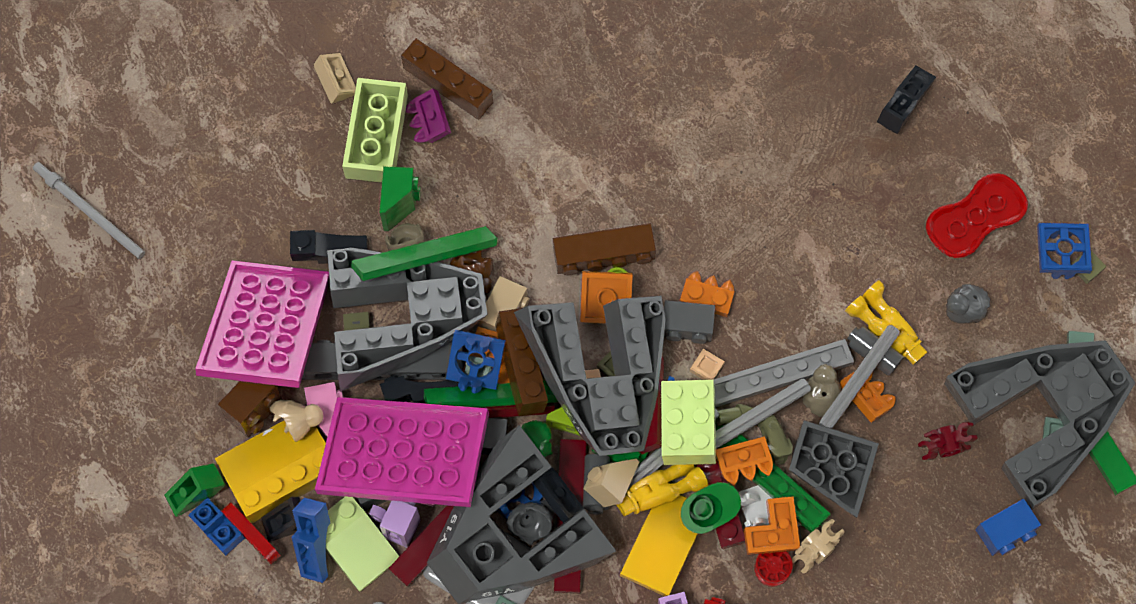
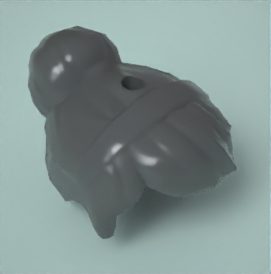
[946,284,991,324]
[506,500,557,545]

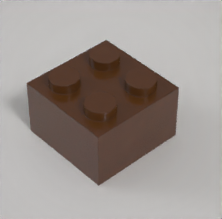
[218,381,282,438]

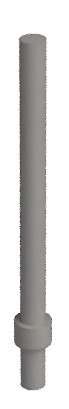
[33,162,145,259]

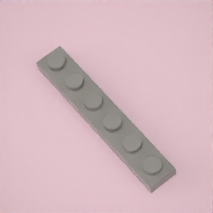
[714,339,854,408]

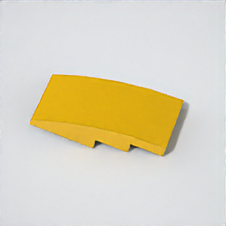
[620,495,698,596]

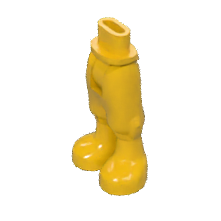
[845,280,927,365]
[616,464,708,516]

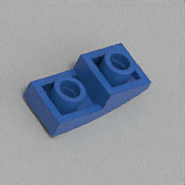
[188,498,245,556]

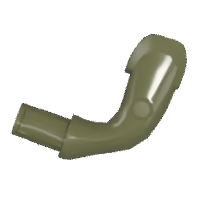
[715,404,793,465]

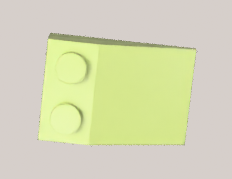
[326,497,399,592]

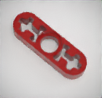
[221,502,281,565]

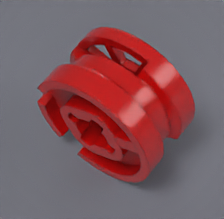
[754,551,793,587]

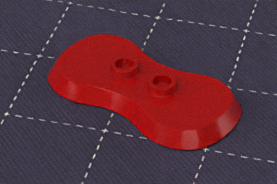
[926,173,1028,258]

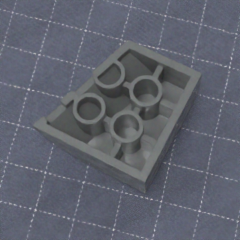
[789,420,879,518]

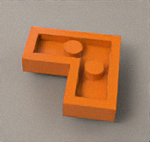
[744,497,800,555]

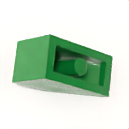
[164,463,225,517]

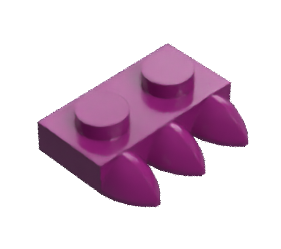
[405,88,451,143]

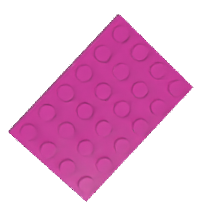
[195,261,330,388]
[315,397,489,507]

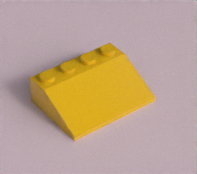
[215,421,326,524]

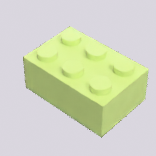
[661,380,716,465]

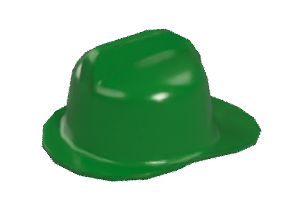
[680,482,741,534]

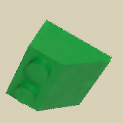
[379,166,421,231]

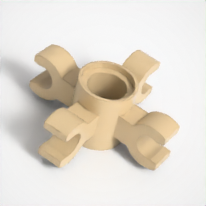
[792,519,844,573]

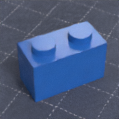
[975,499,1041,556]

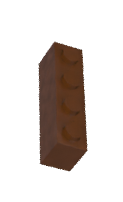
[401,38,493,120]
[553,223,656,276]
[495,308,548,417]

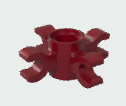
[918,422,978,460]

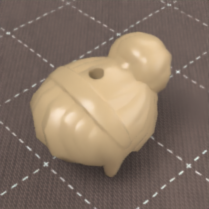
[270,400,323,442]

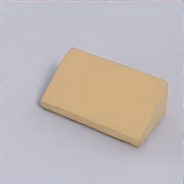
[314,53,356,104]

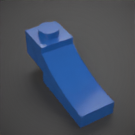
[292,498,331,583]

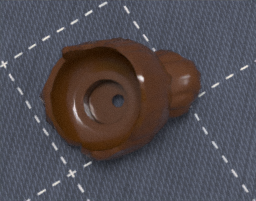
[450,250,493,295]

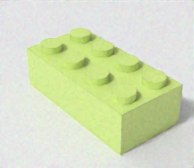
[342,78,408,182]

